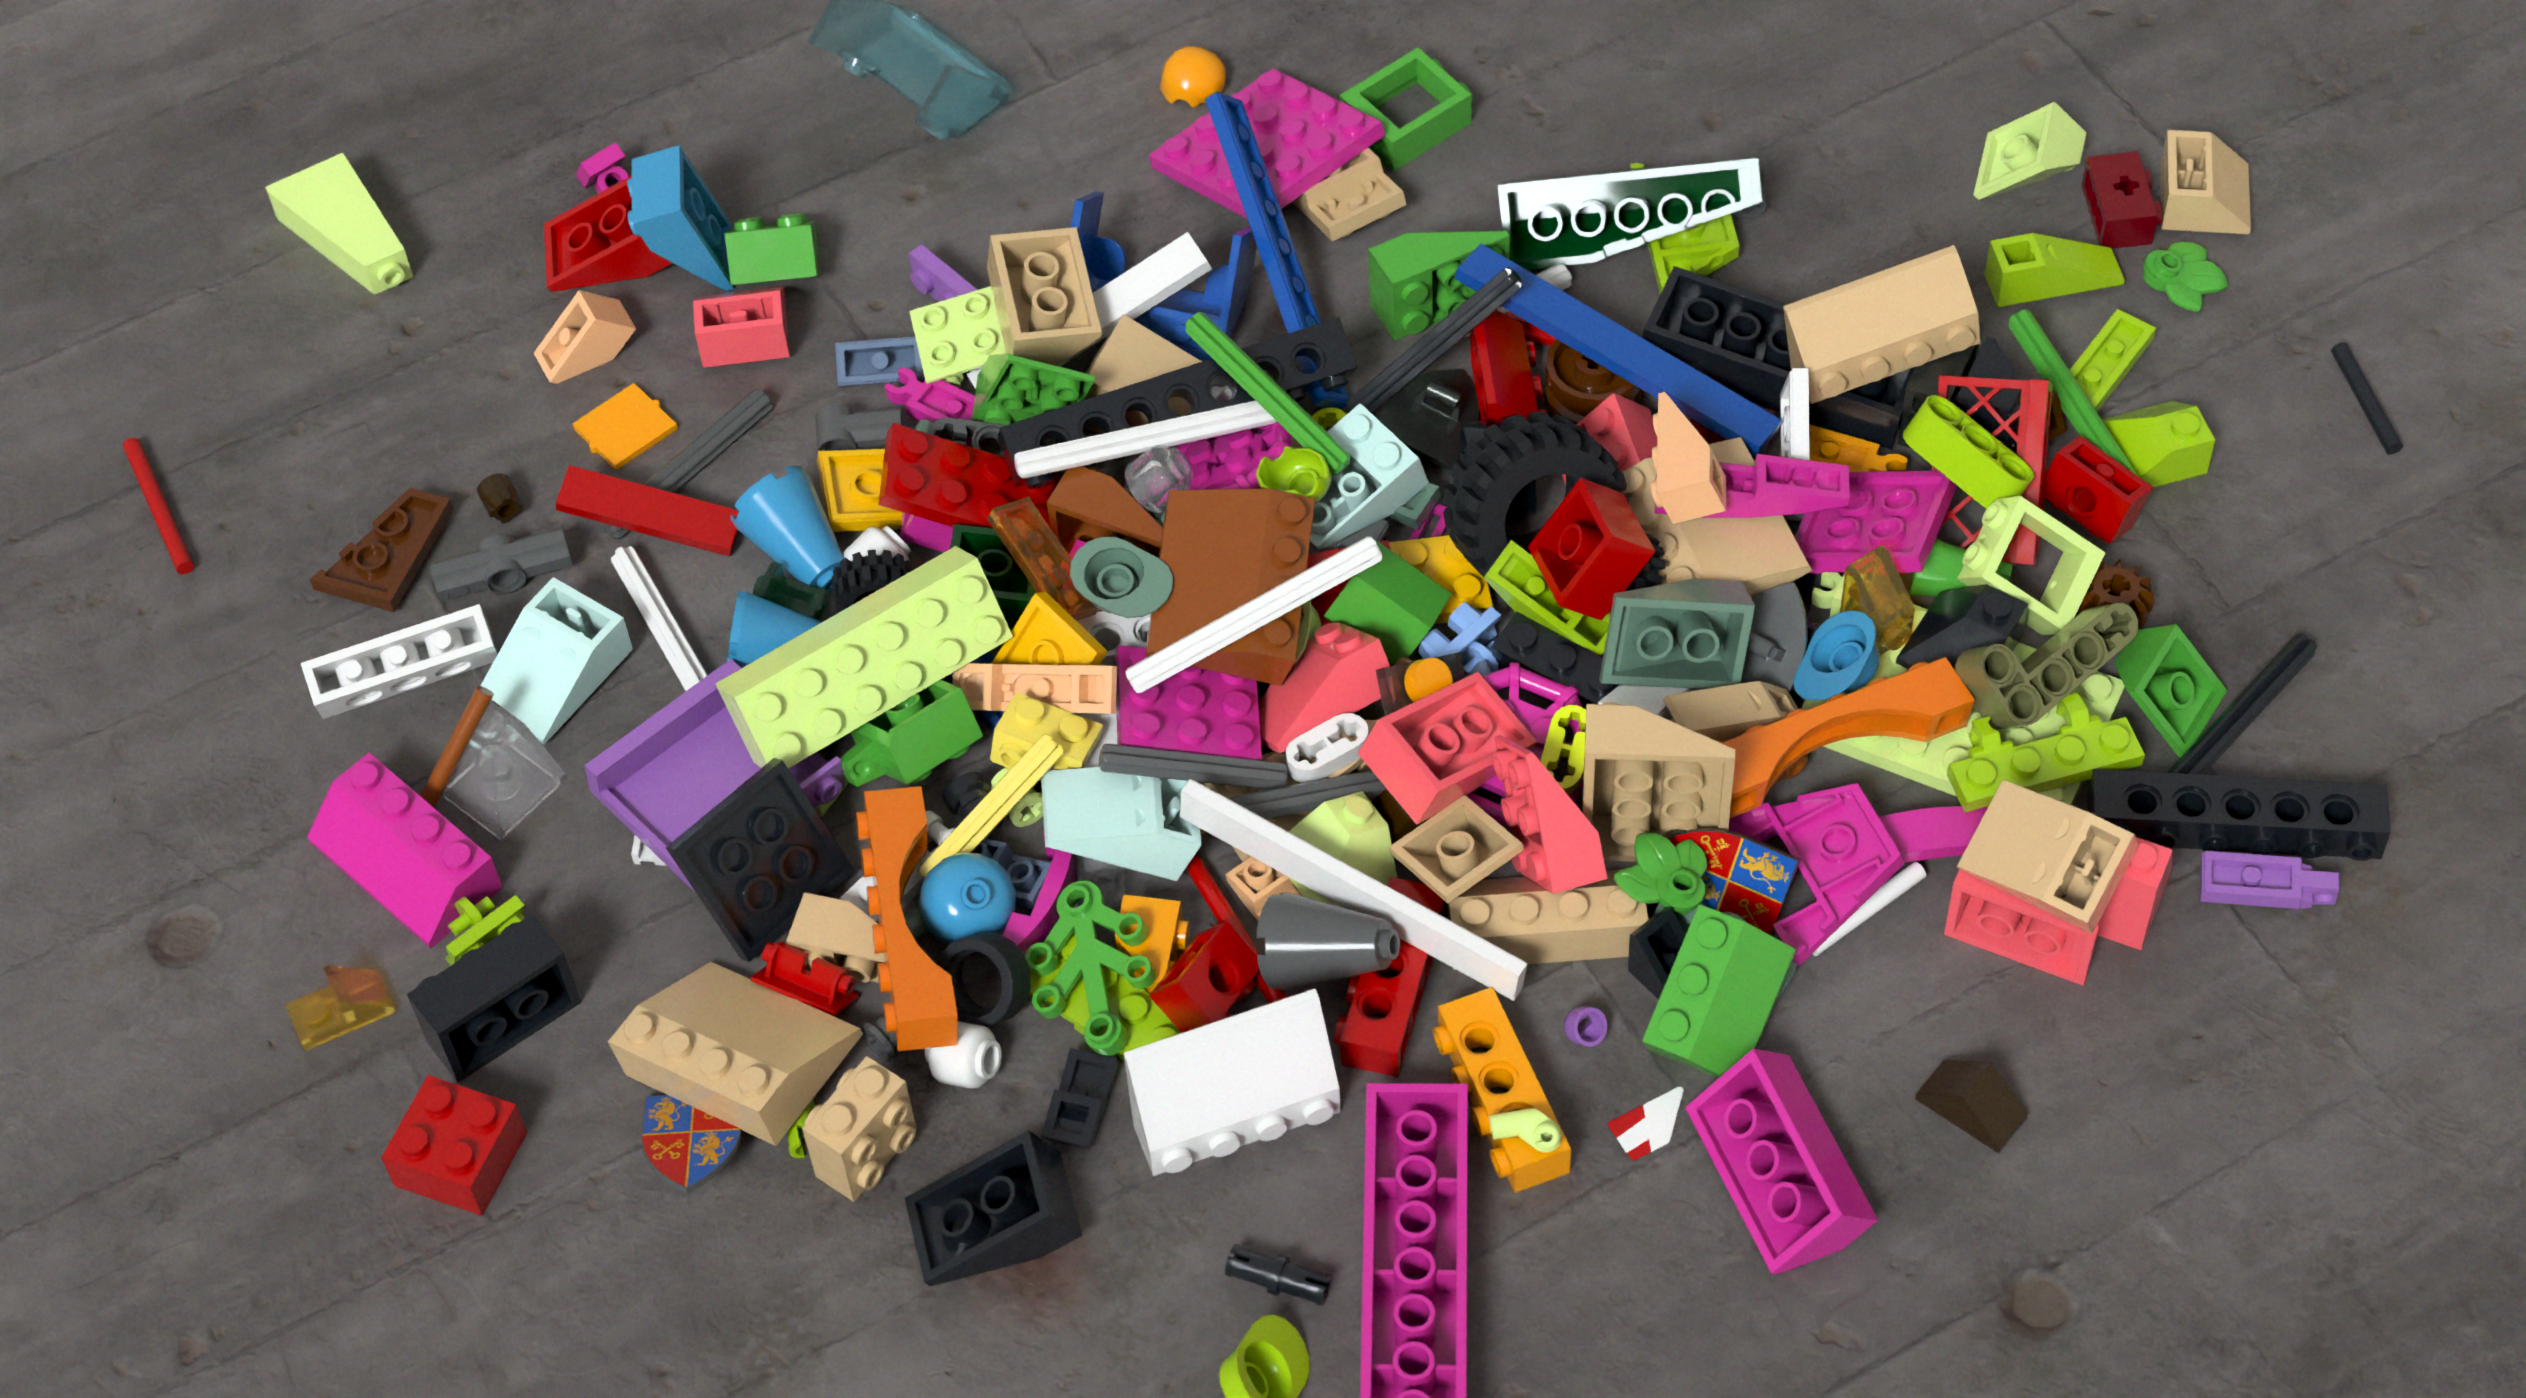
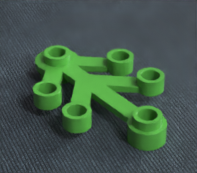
[1025,881,1156,1056]

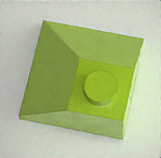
[2102,401,2215,487]

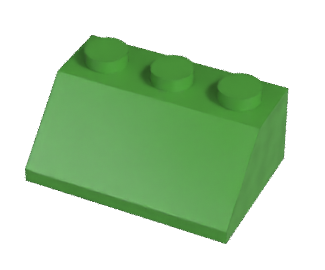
[1642,904,1796,1078]

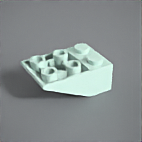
[1310,403,1429,551]
[480,577,633,745]
[1041,767,1201,881]

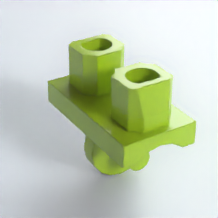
[445,895,525,966]

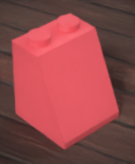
[2097,837,2173,950]

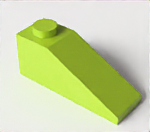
[1483,540,1610,656]

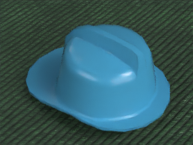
[1793,610,1880,701]

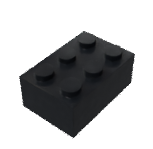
[407,914,581,1083]

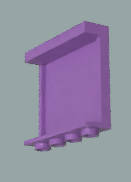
[584,659,844,893]

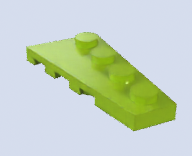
[1029,932,1181,1060]

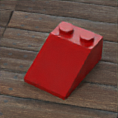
[544,175,672,292]

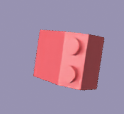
[1258,622,1399,754]
[1358,672,1537,825]
[1944,869,2099,986]

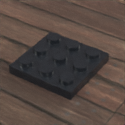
[666,758,856,962]

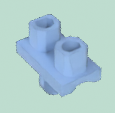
[1418,601,1501,678]

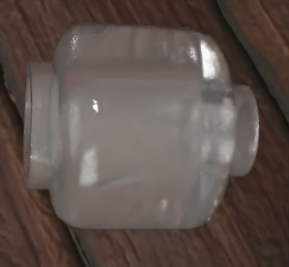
[1124,445,1193,513]

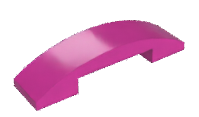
[1879,806,1988,863]
[1003,832,1077,955]

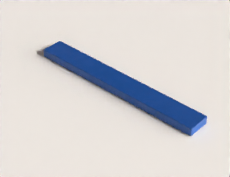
[1205,92,1349,410]
[1455,243,1782,457]

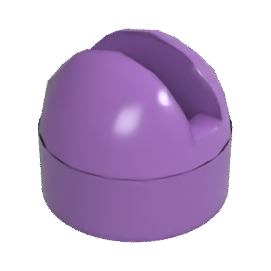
[1563,1006,1607,1047]

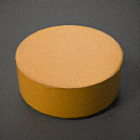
[1404,658,1453,702]

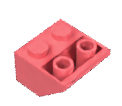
[693,286,790,368]
[1562,393,1657,485]

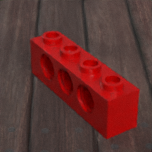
[1334,877,1447,1078]

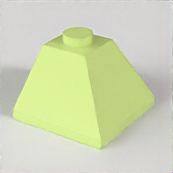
[1973,102,2086,200]
[1288,791,1397,908]

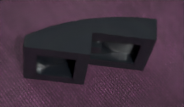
[1041,1048,1120,1149]

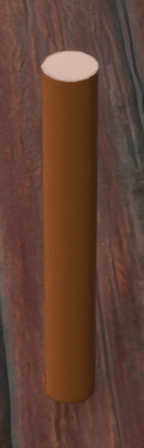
[420,686,494,808]

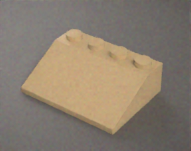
[1622,437,1812,597]
[1582,702,1735,862]
[608,961,863,1146]

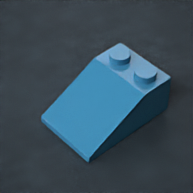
[627,145,734,291]

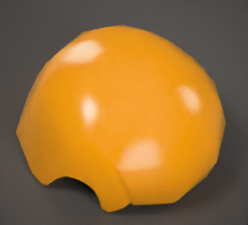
[1160,46,1226,108]

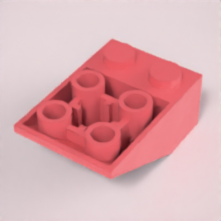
[1492,735,1607,894]

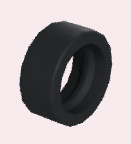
[936,932,1031,1027]

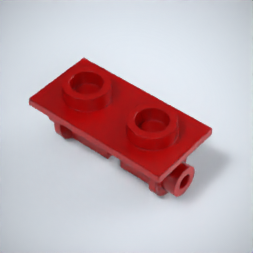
[751,941,859,1017]

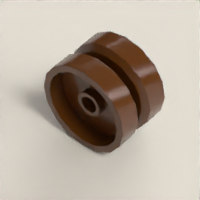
[1545,339,1642,425]

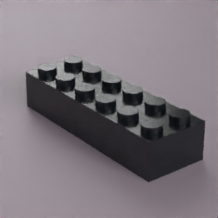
[1642,266,1915,450]

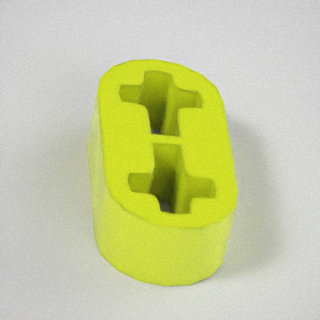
[1540,705,1586,795]

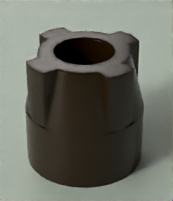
[477,473,524,524]

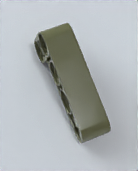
[1955,603,2138,730]

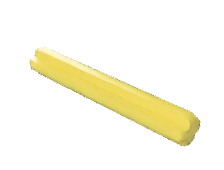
[919,734,1064,878]

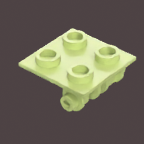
[909,286,1006,388]

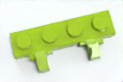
[1946,693,2145,813]

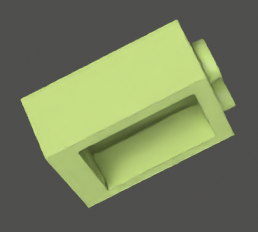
[1957,496,2105,635]

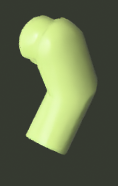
[1489,1108,1562,1152]

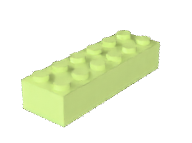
[715,546,1013,768]

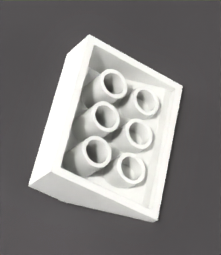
[1124,989,1341,1176]

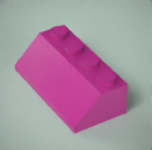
[307,752,503,949]
[1685,1048,1878,1275]

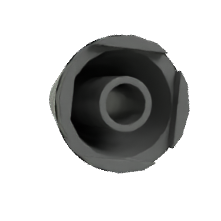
[1257,892,1400,991]

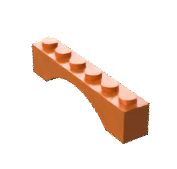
[1717,657,1975,819]
[856,786,958,1051]

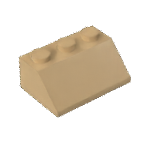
[987,227,1102,366]

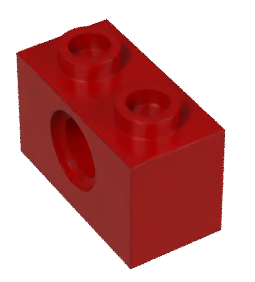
[2044,436,2154,545]
[1149,921,1259,1033]

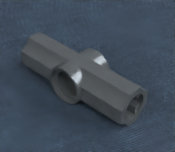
[430,527,573,602]

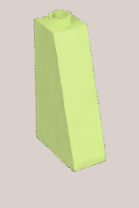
[265,153,413,295]

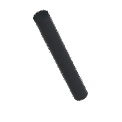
[2331,342,2403,455]

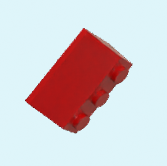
[1470,310,1547,426]

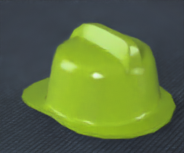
[1219,1314,1309,1398]

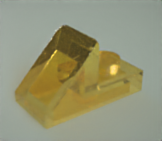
[285,965,396,1051]

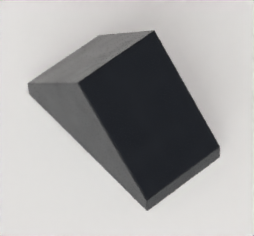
[1628,907,1686,1000]

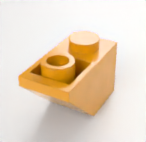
[1115,895,1190,995]

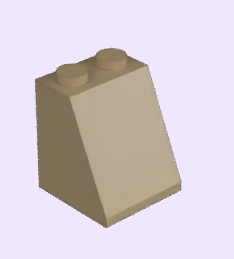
[1083,314,1212,454]

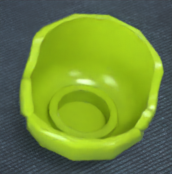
[1255,446,1332,504]

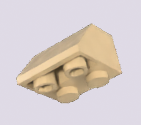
[2160,130,2251,234]

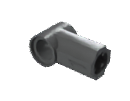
[815,404,903,454]

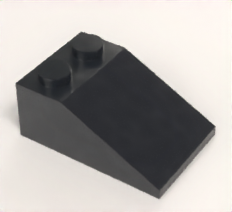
[905,1130,1083,1286]

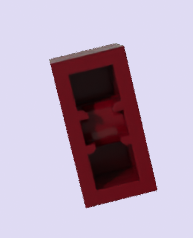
[2081,151,2162,249]

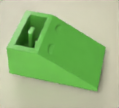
[1368,231,1510,341]
[972,354,1095,425]

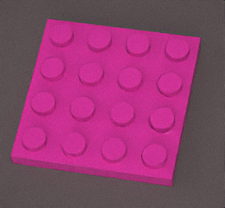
[1148,68,1385,219]

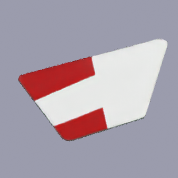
[1608,1086,1684,1161]

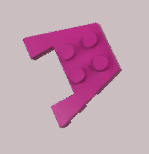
[1728,783,1905,967]

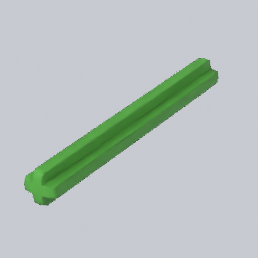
[2009,309,2138,476]
[1185,312,1350,475]

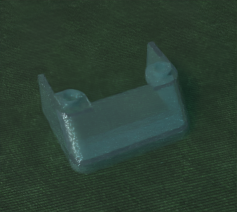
[807,0,1014,141]

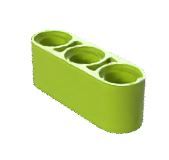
[1903,395,2034,509]

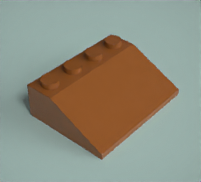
[1145,489,1315,686]

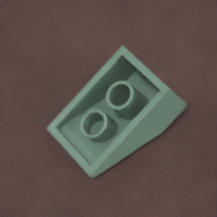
[1599,579,1755,689]

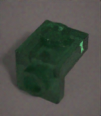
[753,561,830,621]

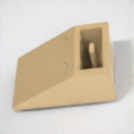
[1957,780,2138,934]

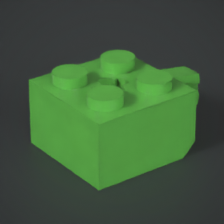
[840,680,983,787]

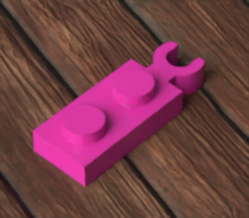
[884,367,989,448]

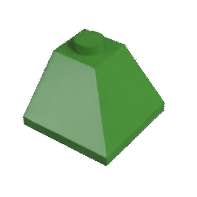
[2114,624,2228,758]

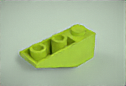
[1985,233,2125,308]

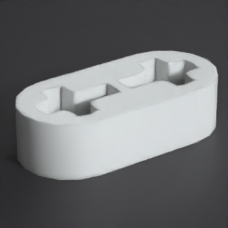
[1286,713,1369,783]

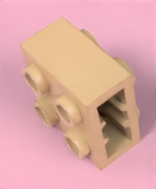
[802,1056,917,1202]

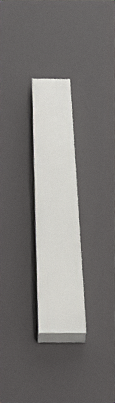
[1180,779,1527,1001]

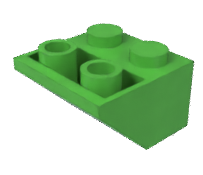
[724,213,820,285]

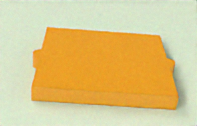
[572,383,678,471]

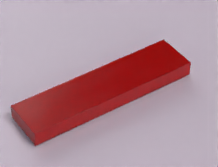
[556,465,739,557]

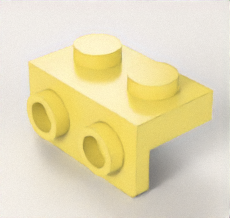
[990,692,1103,780]

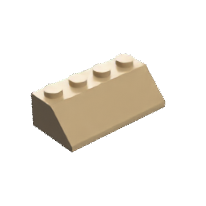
[1783,245,1981,404]
[1447,869,1648,970]

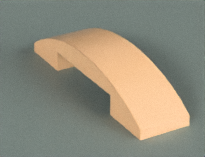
[952,663,1117,714]

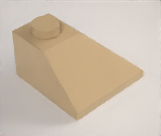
[1389,795,1524,903]

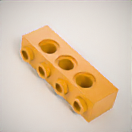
[1432,987,1571,1193]

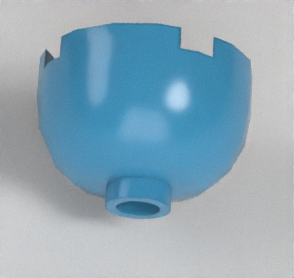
[918,852,1016,945]

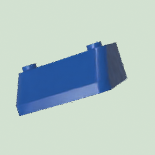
[1071,191,1257,360]

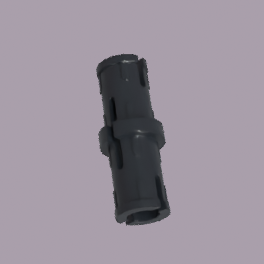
[1225,1244,1332,1306]

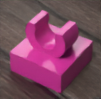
[575,142,629,194]

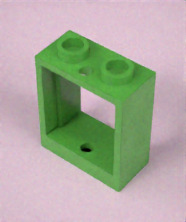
[1340,47,1473,172]

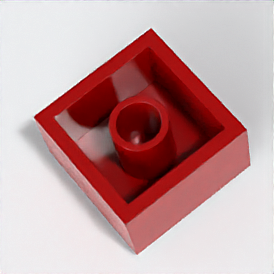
[1528,477,1656,621]
[381,1075,527,1216]

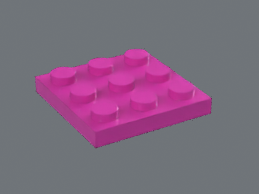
[1795,471,1957,574]
[1115,645,1262,760]

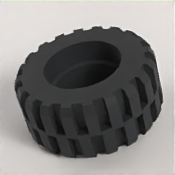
[1443,412,1629,577]

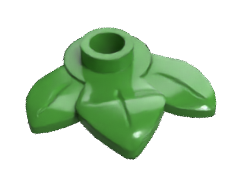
[2143,242,2228,312]
[1613,833,1707,915]

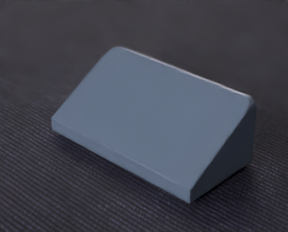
[835,337,925,387]

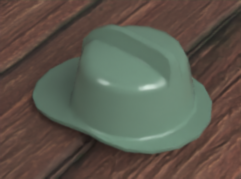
[1070,537,1173,618]

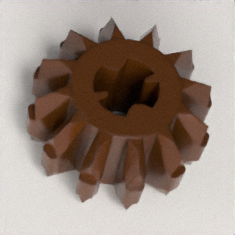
[2076,559,2154,629]

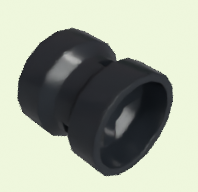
[942,772,1005,833]

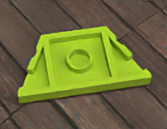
[1630,163,1739,294]

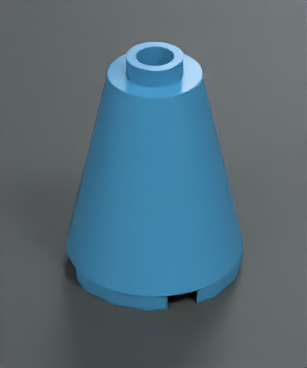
[730,466,844,593]
[726,591,822,668]

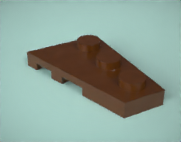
[310,488,454,612]

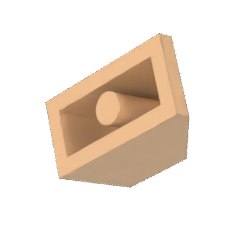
[534,290,636,384]

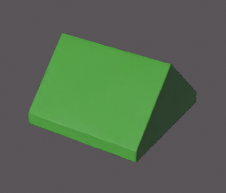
[1323,541,1452,666]

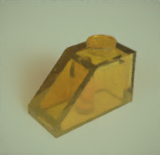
[1840,545,1915,656]

